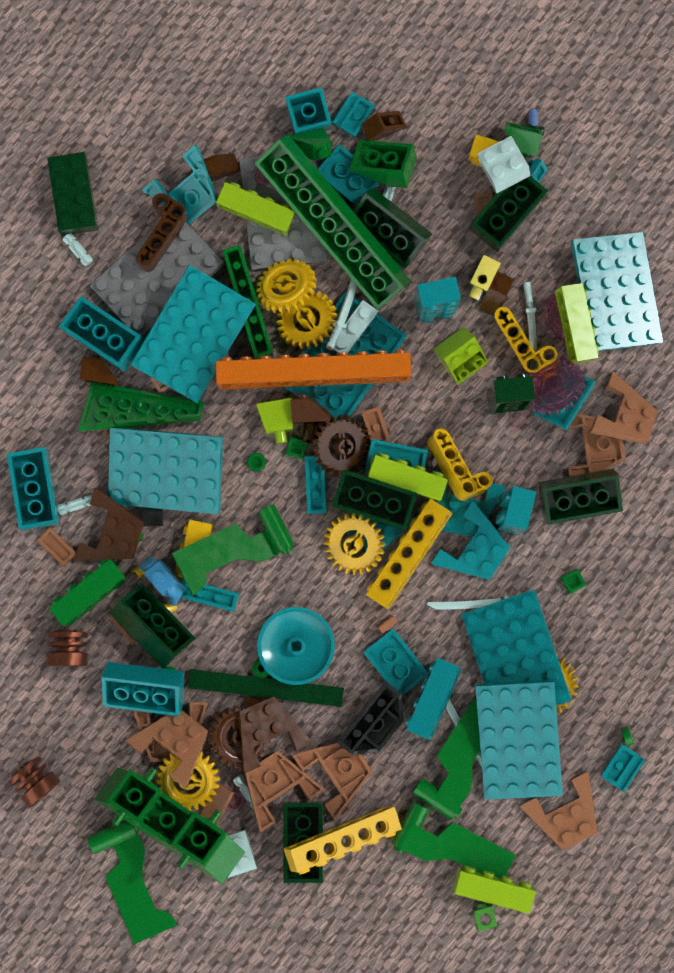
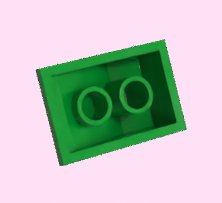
[349,140,417,188]

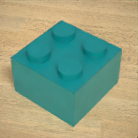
[285,87,332,134]

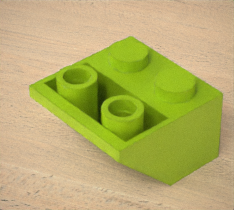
[434,327,489,385]

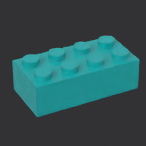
[414,276,461,324]
[59,296,145,373]
[7,447,61,531]
[494,486,536,536]
[405,658,462,741]
[101,662,184,716]

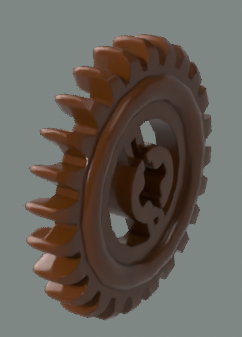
[311,415,371,477]
[208,705,270,770]

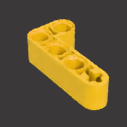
[495,307,559,374]
[427,428,493,501]

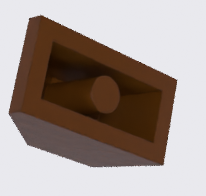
[361,111,407,141]
[203,154,241,182]
[479,271,514,316]
[79,354,119,387]
[291,394,333,422]

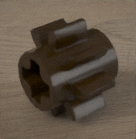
[298,422,320,444]

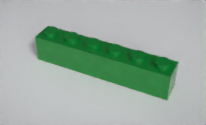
[222,245,274,359]

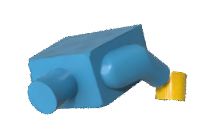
[131,557,185,613]

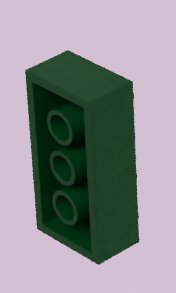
[47,152,99,236]
[469,176,548,253]
[353,188,432,269]
[487,374,536,414]
[538,468,623,525]
[331,469,417,531]
[109,583,196,669]
[283,801,323,883]

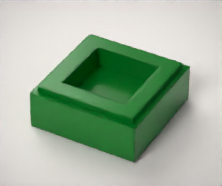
[285,436,308,460]
[560,569,586,594]

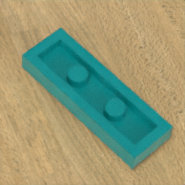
[305,456,326,514]
[181,578,239,612]

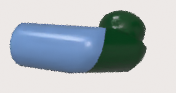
[528,109,544,136]

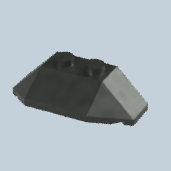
[337,682,404,755]

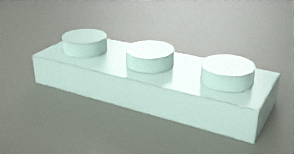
[333,300,378,353]

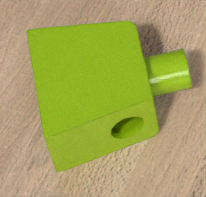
[257,398,293,444]

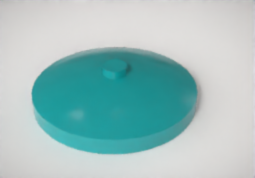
[257,607,335,685]

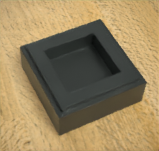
[143,507,163,526]

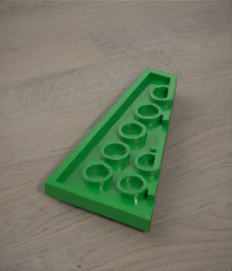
[79,382,204,431]

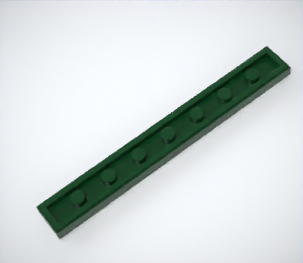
[188,669,344,707]

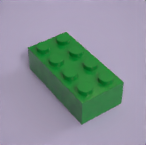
[49,559,128,627]

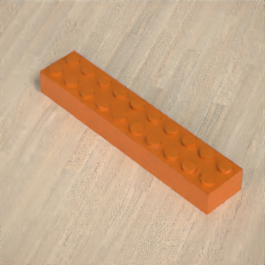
[216,350,411,390]

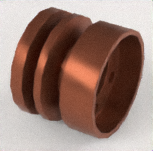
[46,629,88,666]
[7,756,61,809]

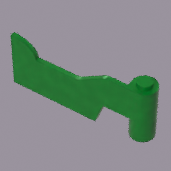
[172,504,295,595]
[412,696,481,820]
[391,801,516,878]
[87,820,178,945]

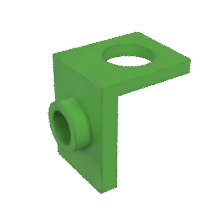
[472,902,497,931]

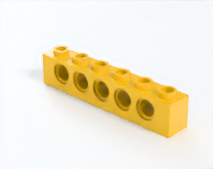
[366,498,452,610]
[283,806,402,874]

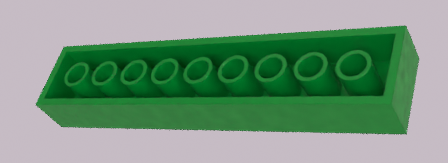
[254,135,412,310]

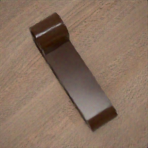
[136,193,188,272]

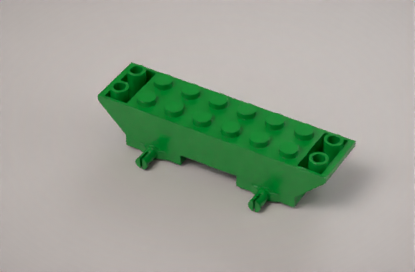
[94,767,245,885]

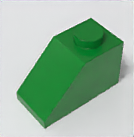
[505,121,543,157]
[289,128,331,160]

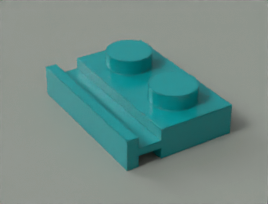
[332,91,375,138]
[600,744,645,792]

